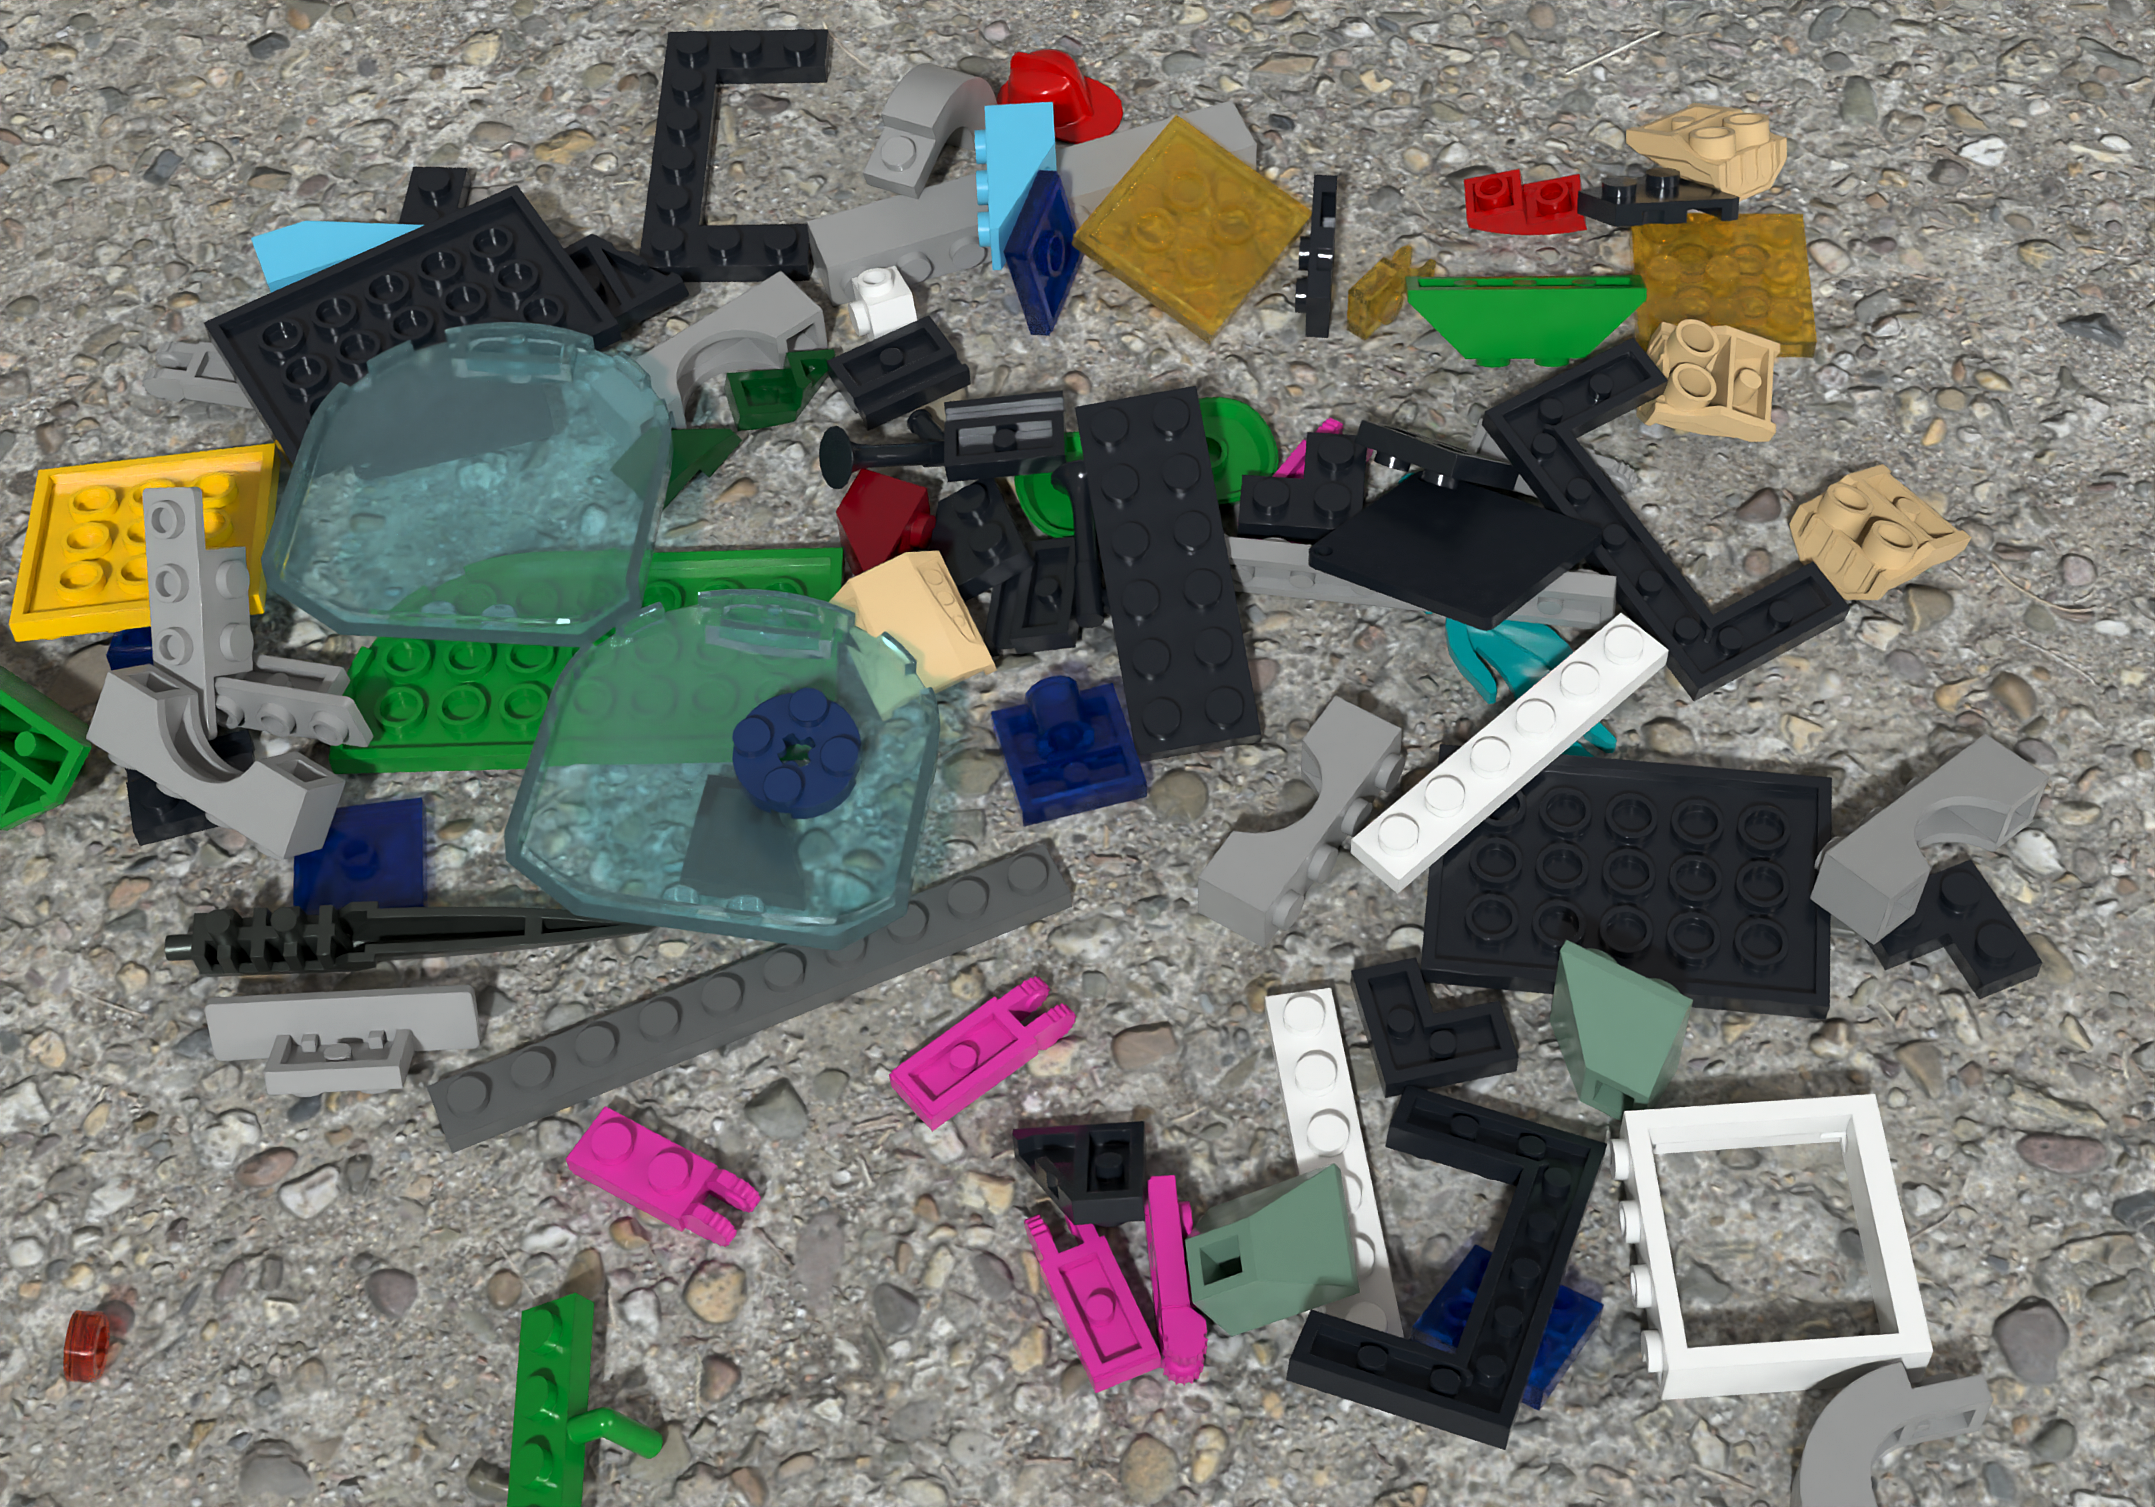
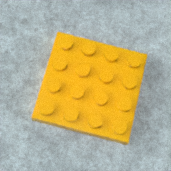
[9,443,281,642]

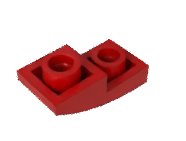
[1464,169,1587,235]

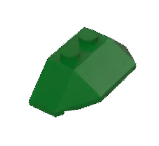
[1405,275,1647,367]
[0,666,92,831]

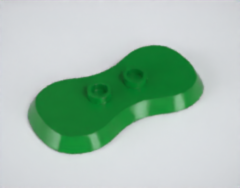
[1014,397,1279,540]

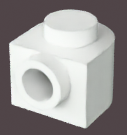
[848,266,917,341]

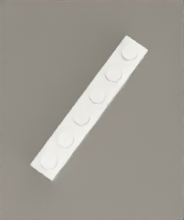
[1350,613,1669,894]
[1265,988,1404,1338]

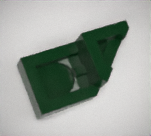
[724,349,836,431]
[613,428,742,513]

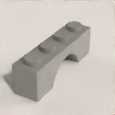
[592,271,828,454]
[86,664,346,860]
[1198,696,1405,948]
[1810,734,2049,945]

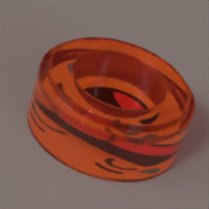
[63,1310,110,1383]

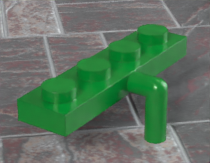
[507,1293,663,1507]

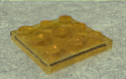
[1072,114,1312,345]
[1628,213,1817,358]

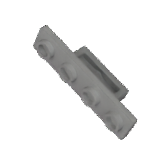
[142,487,254,740]
[214,653,374,747]
[205,985,482,1097]

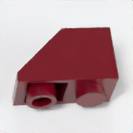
[836,469,936,577]

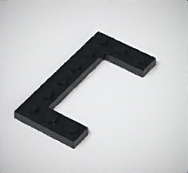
[639,29,830,283]
[1482,337,1850,701]
[1286,1085,1607,1450]

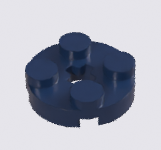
[732,688,863,819]

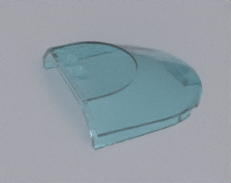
[261,322,673,648]
[504,589,940,951]

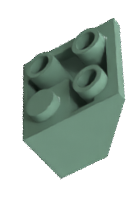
[1549,940,1693,1122]
[1185,1163,1360,1337]

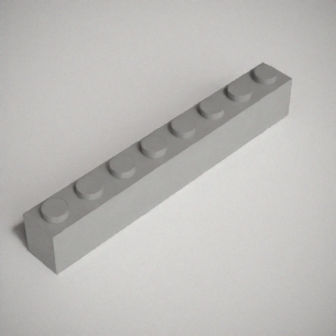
[807,100,1257,307]

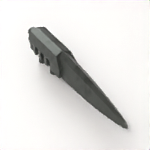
[165,901,659,977]

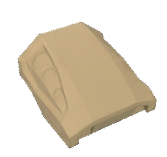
[1626,103,1787,202]
[1636,319,1780,442]
[1789,464,1972,600]
[827,550,997,724]

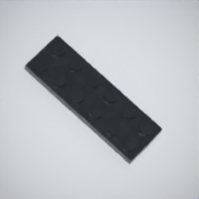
[1075,386,1262,763]

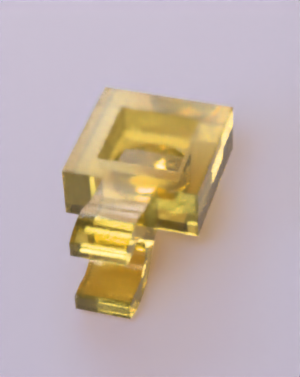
[1347,245,1436,340]

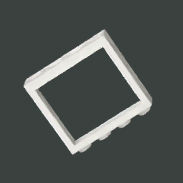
[1609,1094,1933,1400]

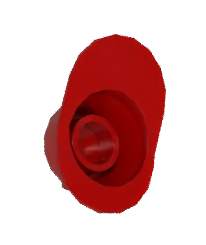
[996,49,1123,144]

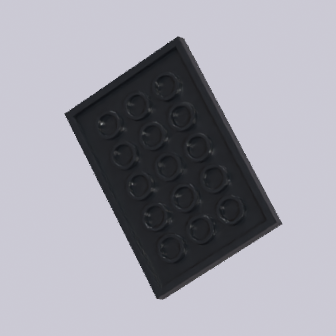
[203,185,622,486]
[1420,744,1832,1020]

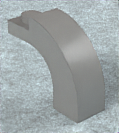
[863,63,998,199]
[1790,1362,1993,1507]

